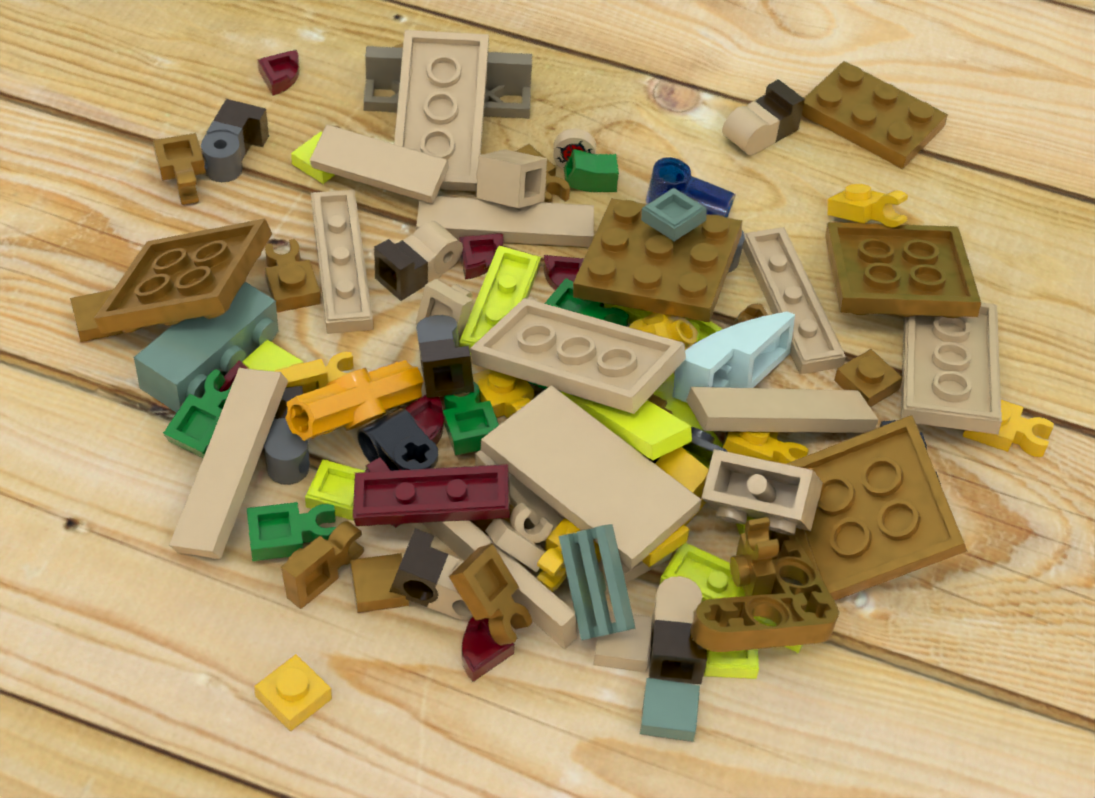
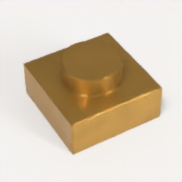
[834,349,902,407]

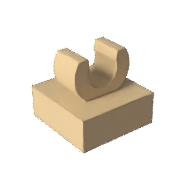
[416,279,473,340]
[485,502,553,572]

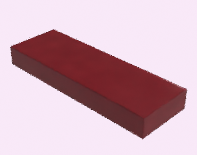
[353,464,510,526]

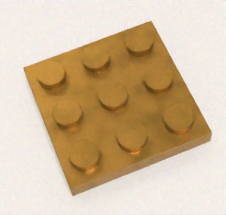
[573,198,742,322]
[94,218,272,334]
[825,222,981,319]
[787,415,967,601]

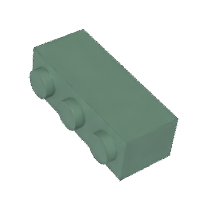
[134,282,279,413]

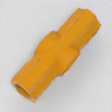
[285,360,424,441]

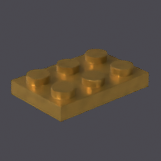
[802,61,948,169]

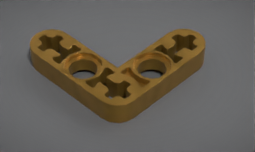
[690,530,839,652]

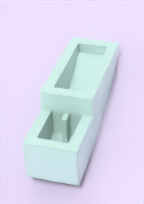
[673,312,795,402]

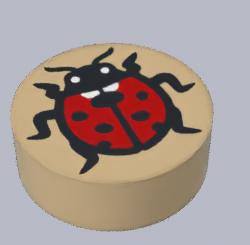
[553,129,596,169]

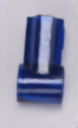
[646,157,736,218]

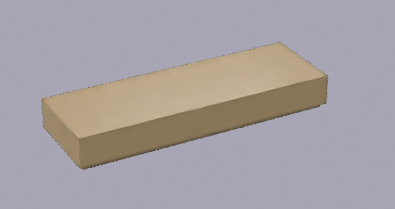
[310,124,449,204]

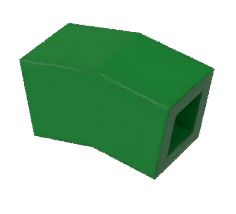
[564,149,619,192]

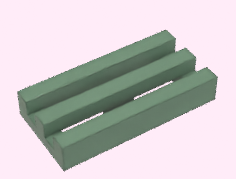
[558,524,636,640]

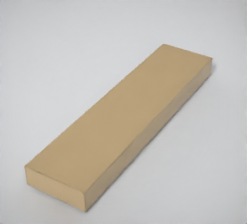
[311,189,373,334]
[416,196,594,247]
[743,227,846,375]
[169,368,288,559]
[686,387,879,433]
[422,520,578,649]

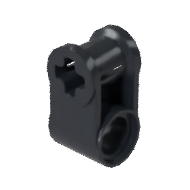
[357,408,438,471]

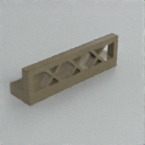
[364,46,532,119]

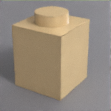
[476,149,547,208]

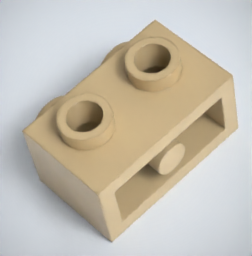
[701,449,823,535]

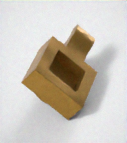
[153,133,206,205]

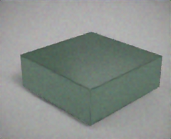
[642,188,707,241]
[640,678,700,742]

